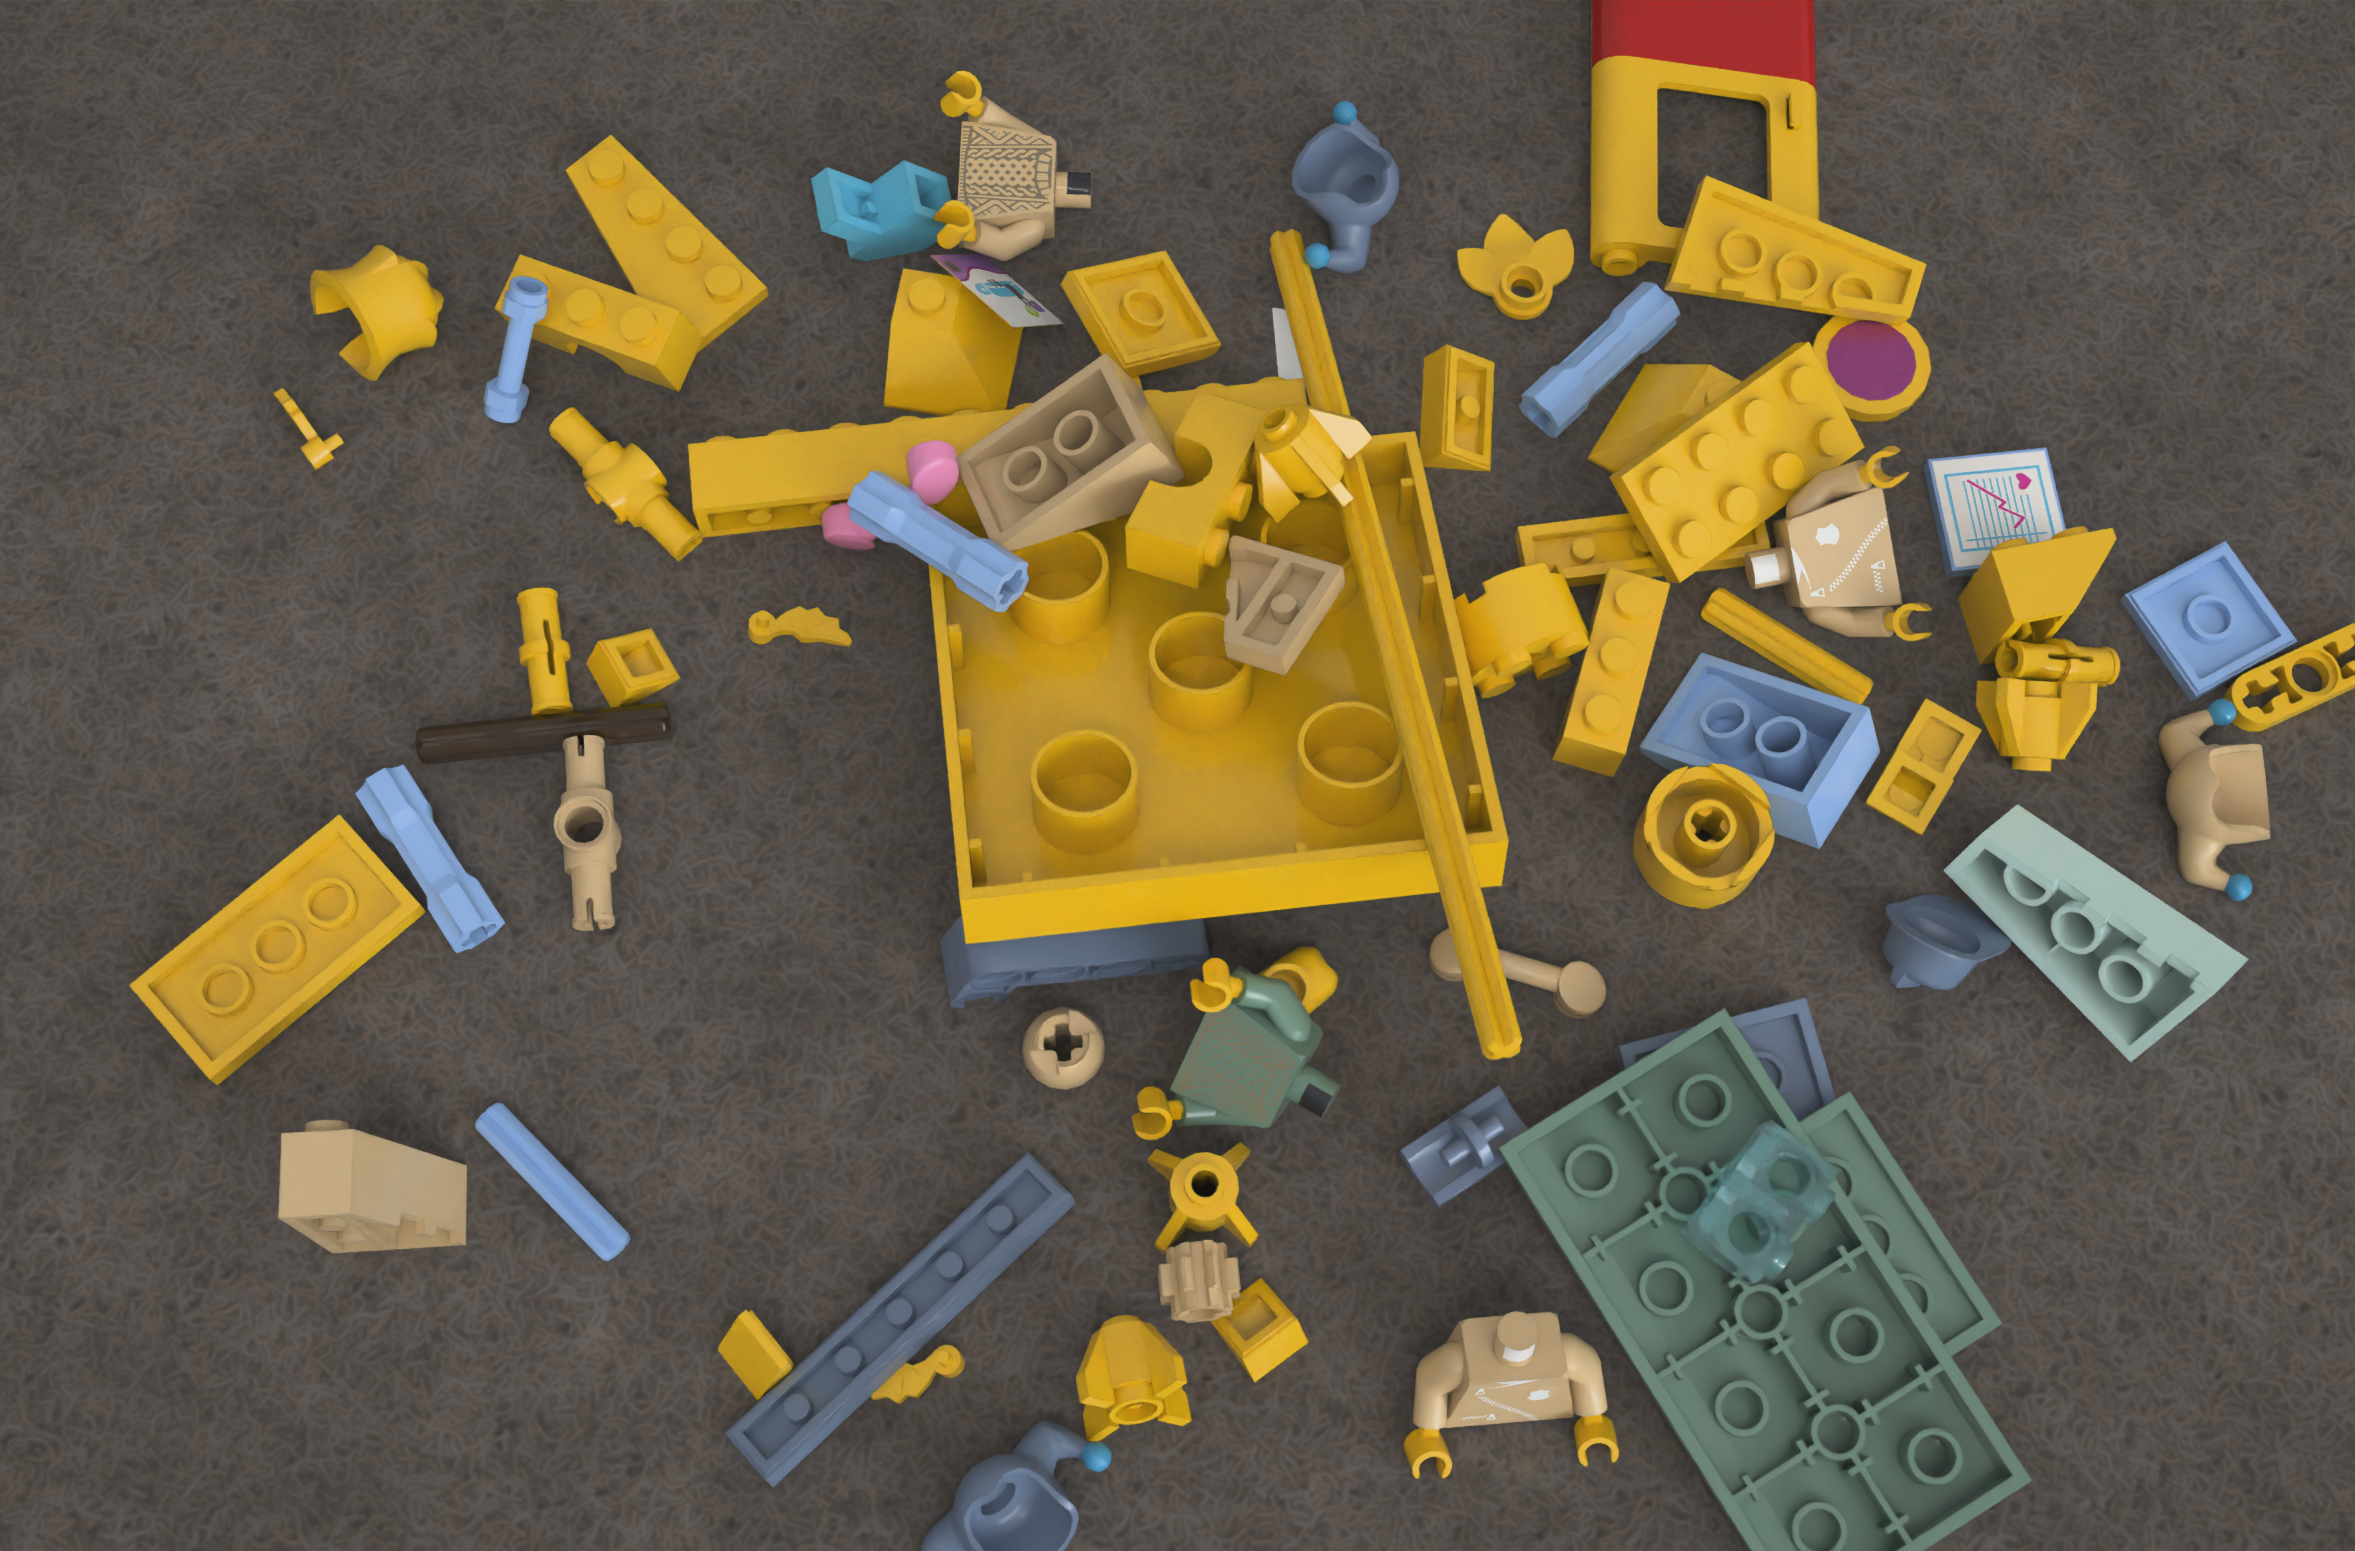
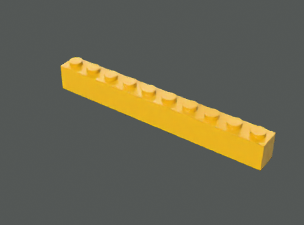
[688,377,1308,538]

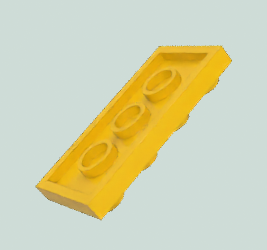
[1609,342,1865,583]
[129,814,426,1086]

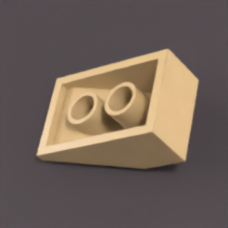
[957,353,1186,552]

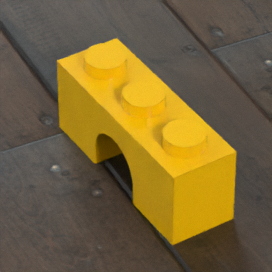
[494,254,704,392]
[1125,391,1268,589]
[1552,566,1670,777]

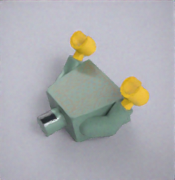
[1132,958,1341,1140]

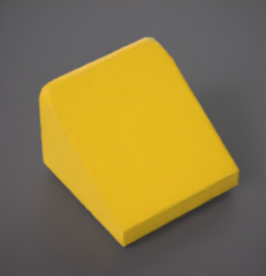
[586,628,680,707]
[1210,1278,1308,1383]
[718,1310,796,1400]

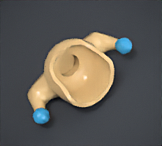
[2158,699,2270,901]

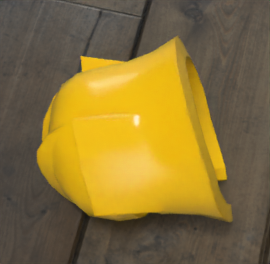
[310,245,444,381]

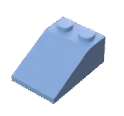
[1639,652,1880,849]

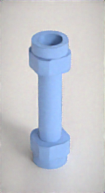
[484,276,549,423]

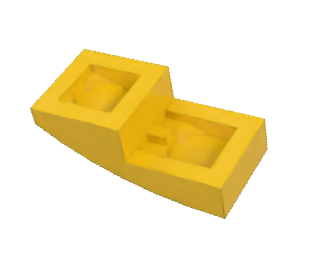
[1864,698,1982,836]

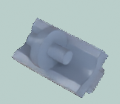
[1399,1085,1529,1209]

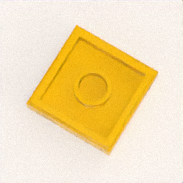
[1060,250,1222,378]

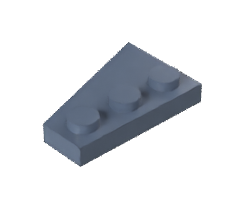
[1614,998,1836,1121]

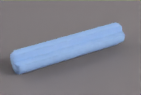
[475,1102,631,1261]

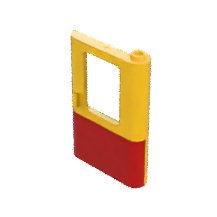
[1590,0,1820,276]

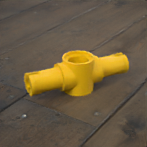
[549,407,703,561]

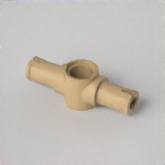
[553,735,622,931]

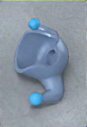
[1292,101,1399,274]
[921,1420,1112,1551]

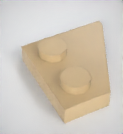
[1224,535,1346,676]

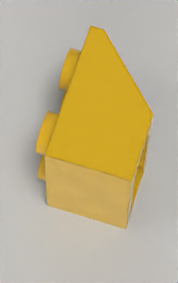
[1958,526,2117,665]

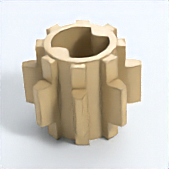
[1158,1240,1241,1323]

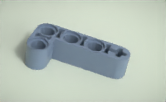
[940,916,1211,1009]

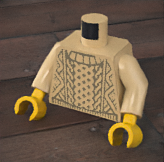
[934,70,1092,261]

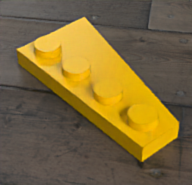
[566,135,769,353]
[1664,175,1927,325]

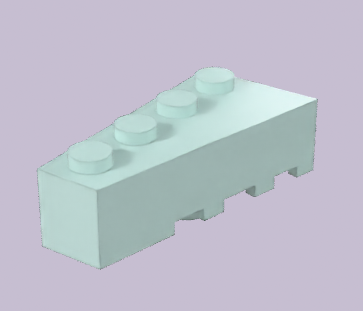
[1943,804,2249,1062]

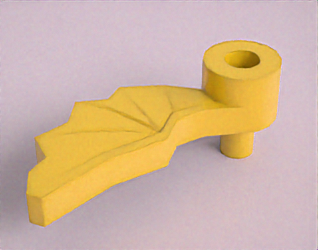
[273,388,344,470]
[748,606,852,647]
[871,1345,965,1405]

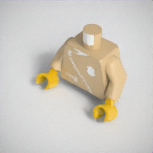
[1744,446,1932,641]
[1404,1311,1619,1479]

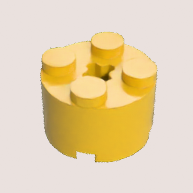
[1454,562,1590,698]
[1633,763,1775,909]

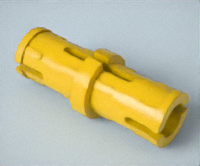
[517,587,573,716]
[1995,638,2120,687]

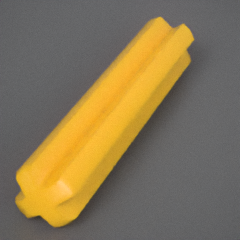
[1701,588,1873,705]

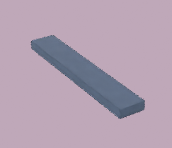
[725,1152,1076,1487]

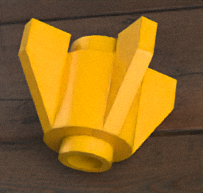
[1254,403,1373,523]
[1976,678,2098,772]
[1147,1142,1259,1255]
[1076,1315,1192,1442]

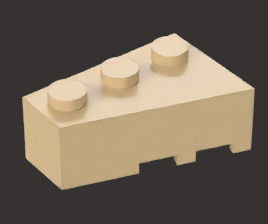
[278,1120,467,1253]

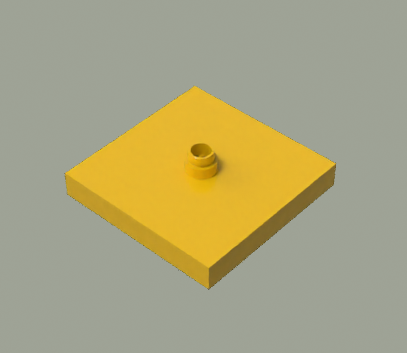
[928,431,1509,944]

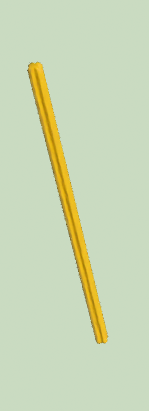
[1270,229,1522,1060]

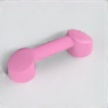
[821,441,959,550]

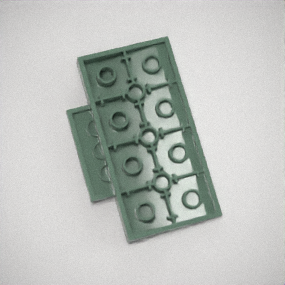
[1497,1008,2032,1551]

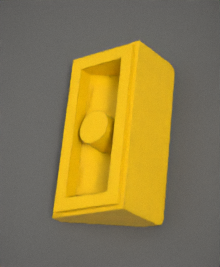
[1420,344,1495,472]

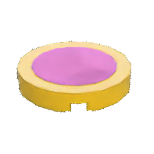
[1812,316,1931,422]

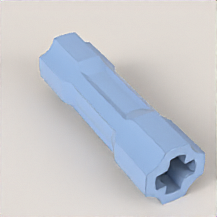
[1519,282,1680,438]
[847,471,1030,612]
[355,764,505,953]

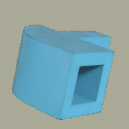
[811,160,951,261]

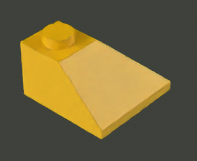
[884,268,1024,416]
[1587,364,1742,473]

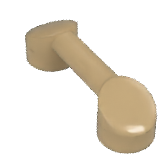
[1428,928,1606,1019]

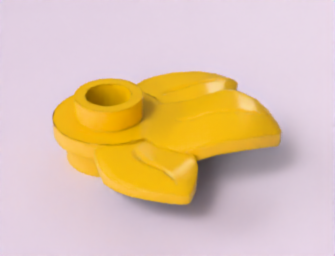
[1457,214,1574,320]

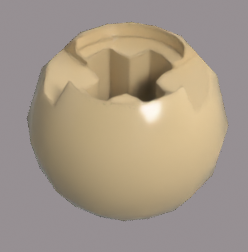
[1021,1006,1106,1090]

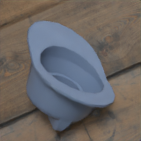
[1883,893,2011,991]

